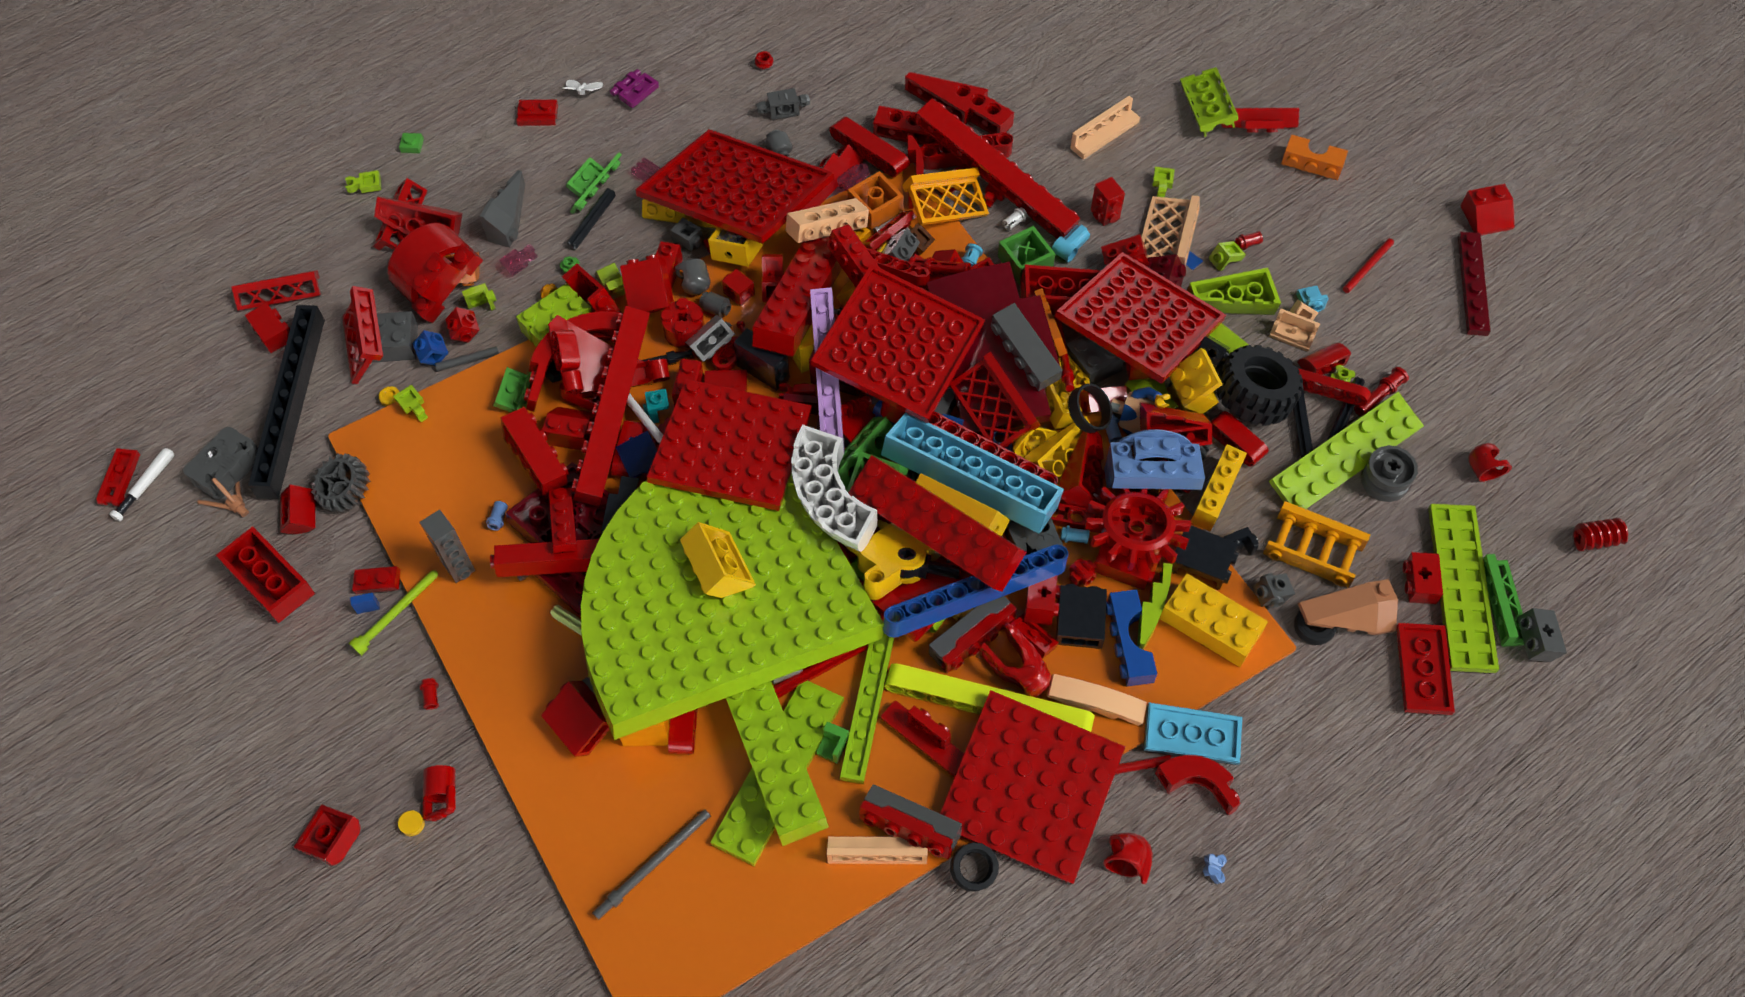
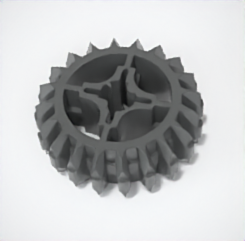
[311,453,371,512]

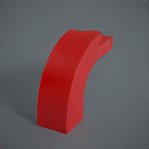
[1155,755,1241,815]

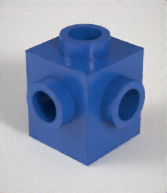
[412,330,448,366]

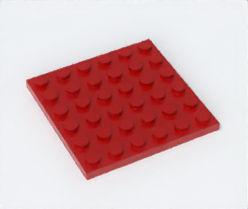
[1055,252,1226,384]
[810,264,985,424]
[647,379,812,511]
[940,690,1126,885]

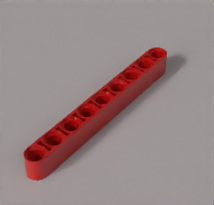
[880,402,1058,485]

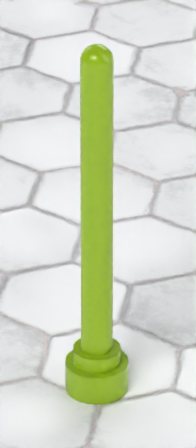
[349,570,438,656]

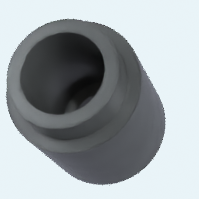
[699,292,731,318]

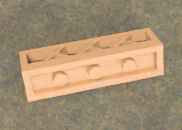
[1070,96,1140,160]
[827,837,927,864]

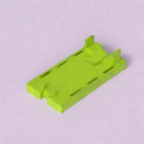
[1180,67,1238,137]

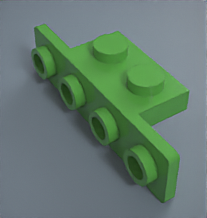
[566,152,622,214]
[493,367,533,413]

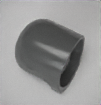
[675,259,711,296]

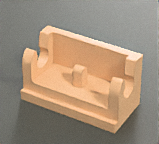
[1269,309,1320,352]

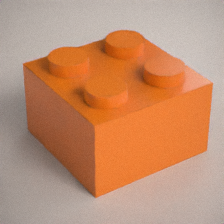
[848,171,904,230]

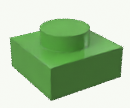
[399,133,424,153]

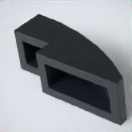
[601,476,639,533]

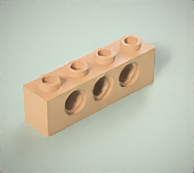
[786,198,869,243]

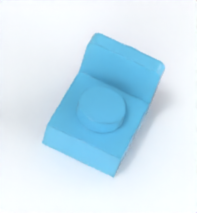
[1296,286,1329,312]

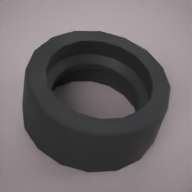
[950,843,999,892]

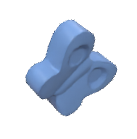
[1203,854,1227,884]

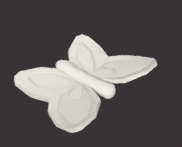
[562,80,603,95]

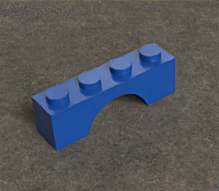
[1106,589,1157,687]

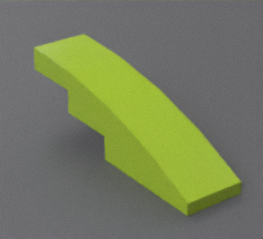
[1137,563,1173,650]

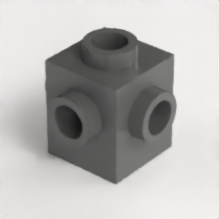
[1253,573,1295,608]

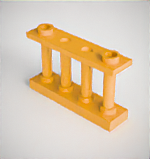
[1263,501,1371,588]

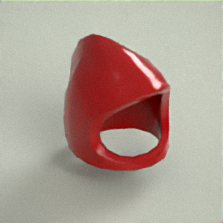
[1103,832,1153,884]

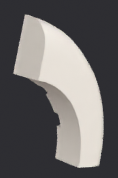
[791,425,878,552]

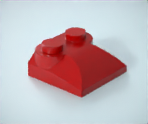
[294,804,361,866]

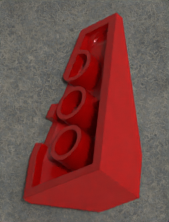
[374,196,463,255]

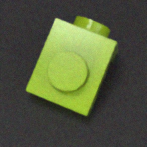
[462,283,497,310]

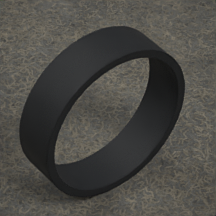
[1068,384,1112,433]

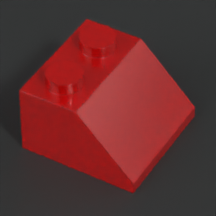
[1460,184,1515,235]
[542,407,596,450]

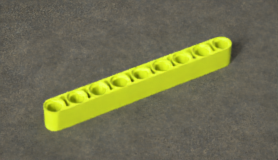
[884,663,1095,732]

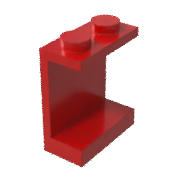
[562,263,621,312]

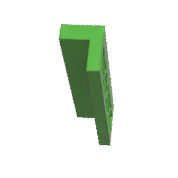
[1483,554,1525,647]

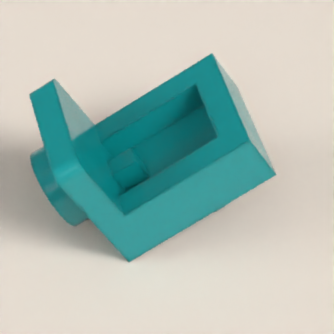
[643,389,669,423]

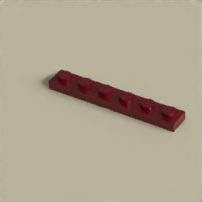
[1458,231,1491,336]

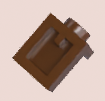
[907,223,935,255]

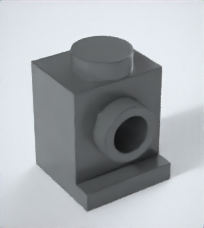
[670,217,703,251]

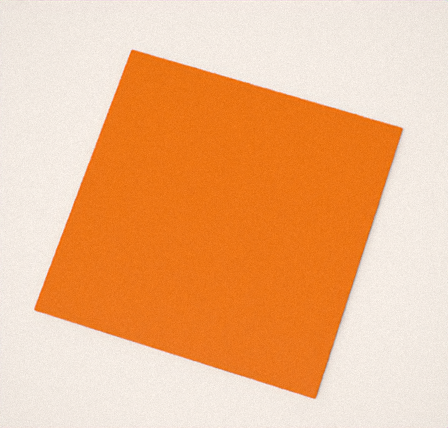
[328,163,1296,997]

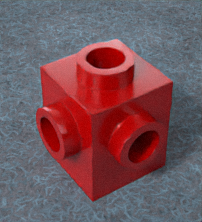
[445,307,480,343]

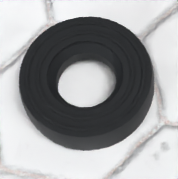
[1294,610,1337,645]

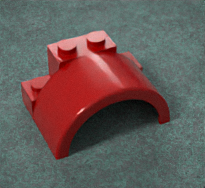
[388,223,483,323]

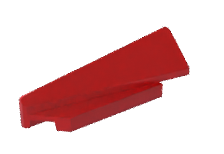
[801,144,863,210]

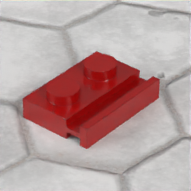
[516,99,558,126]

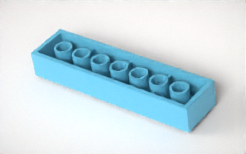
[881,413,1064,534]

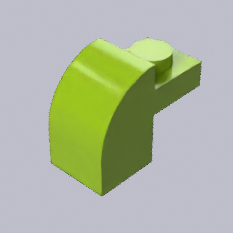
[594,263,625,300]

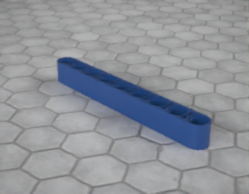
[883,544,1068,638]

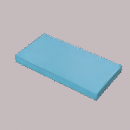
[1144,703,1242,765]

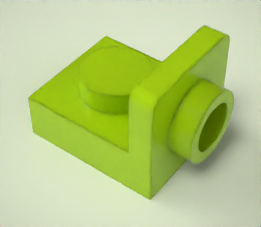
[1209,241,1246,271]

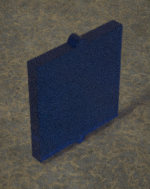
[616,431,657,478]

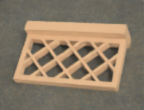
[1142,195,1200,267]

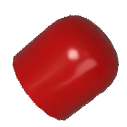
[1468,443,1512,482]

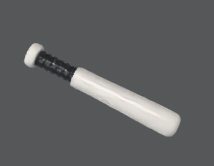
[109,448,174,522]

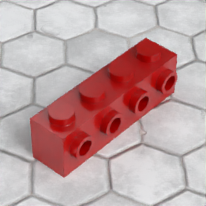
[827,224,880,287]

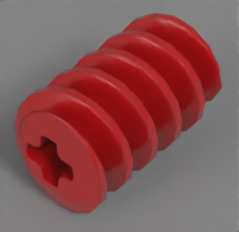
[1573,518,1628,551]

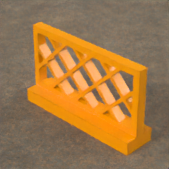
[902,168,989,226]

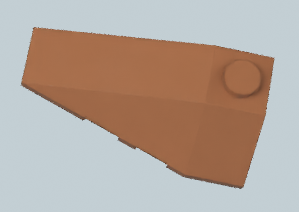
[1298,579,1398,635]

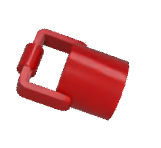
[423,765,456,822]

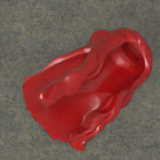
[981,623,1051,697]

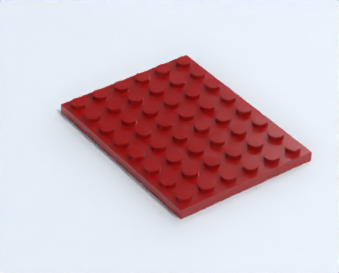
[635,129,834,244]

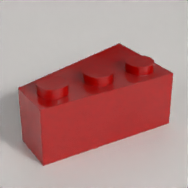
[1140,403,1212,446]

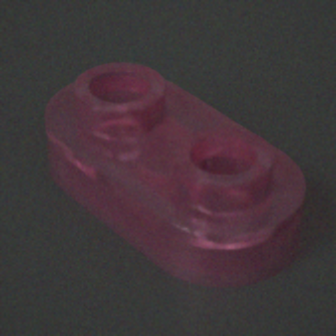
[837,164,870,191]

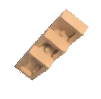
[1047,674,1147,726]

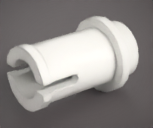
[1002,207,1028,231]

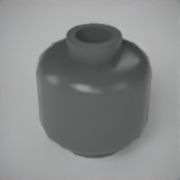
[764,130,793,157]

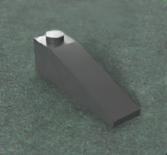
[479,170,525,248]

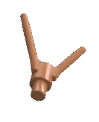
[197,478,249,517]

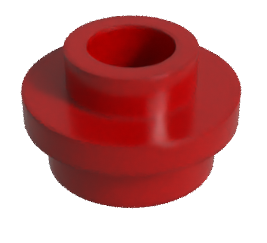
[755,51,773,69]

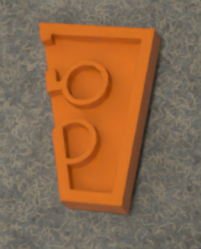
[1034,288,1067,356]

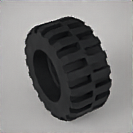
[1216,345,1303,426]

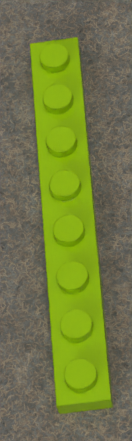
[840,620,894,784]

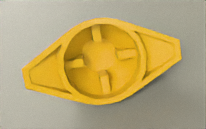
[1012,427,1058,458]

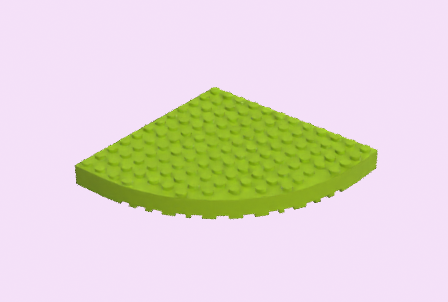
[581,473,884,740]

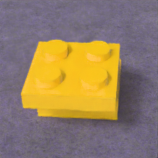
[1167,348,1223,414]

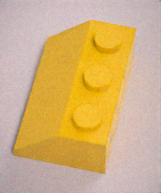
[680,522,756,598]

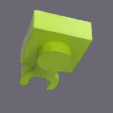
[345,170,382,193]

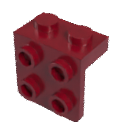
[1146,254,1186,288]

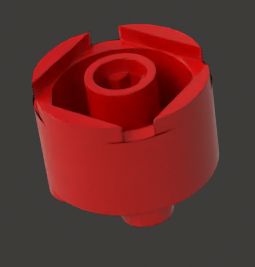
[661,297,705,348]

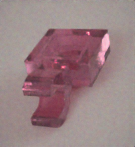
[499,244,538,277]

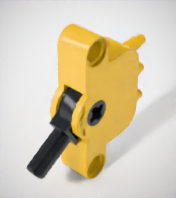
[845,520,961,600]

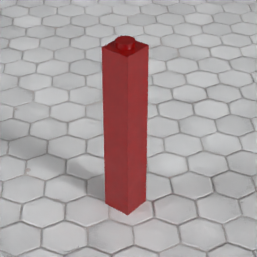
[490,539,599,577]

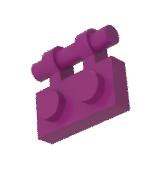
[610,69,659,109]

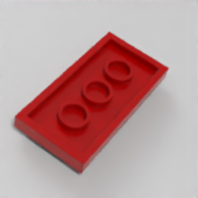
[1396,623,1455,715]

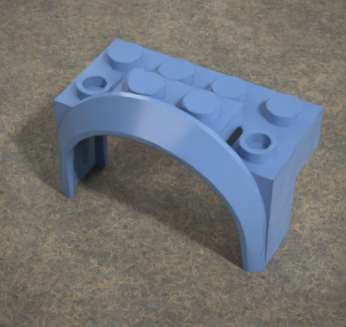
[1104,429,1205,490]

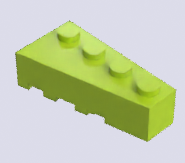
[1186,268,1281,315]

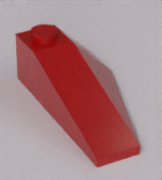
[1059,431,1107,508]

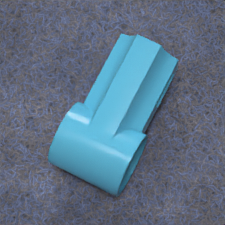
[1052,224,1090,262]

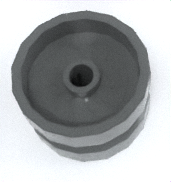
[1361,445,1418,502]

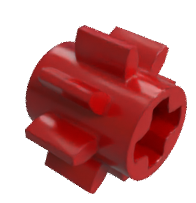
[1069,558,1097,586]

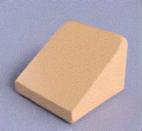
[1289,300,1319,321]

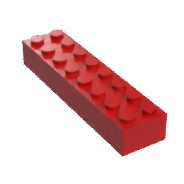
[753,236,842,357]
[848,455,1027,592]

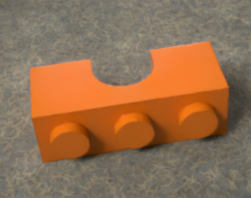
[1281,134,1348,180]

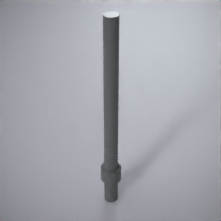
[592,809,711,920]

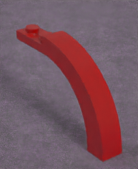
[524,311,620,412]

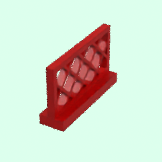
[342,286,383,384]
[950,352,1041,448]

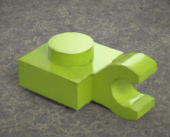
[1152,167,1175,197]
[393,385,428,422]

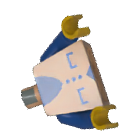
[1111,387,1170,435]

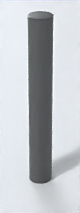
[435,346,499,371]

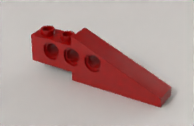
[905,72,1014,134]

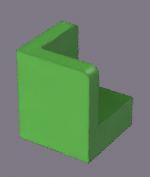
[817,721,849,764]

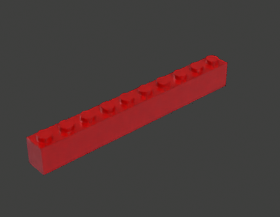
[916,98,1080,239]
[571,306,650,507]

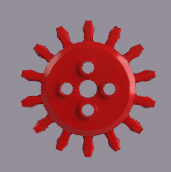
[1085,486,1191,572]

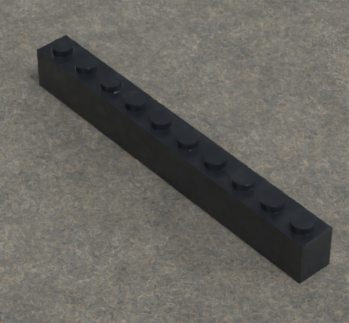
[248,305,325,499]

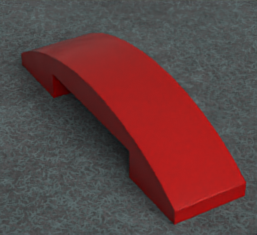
[907,135,924,209]

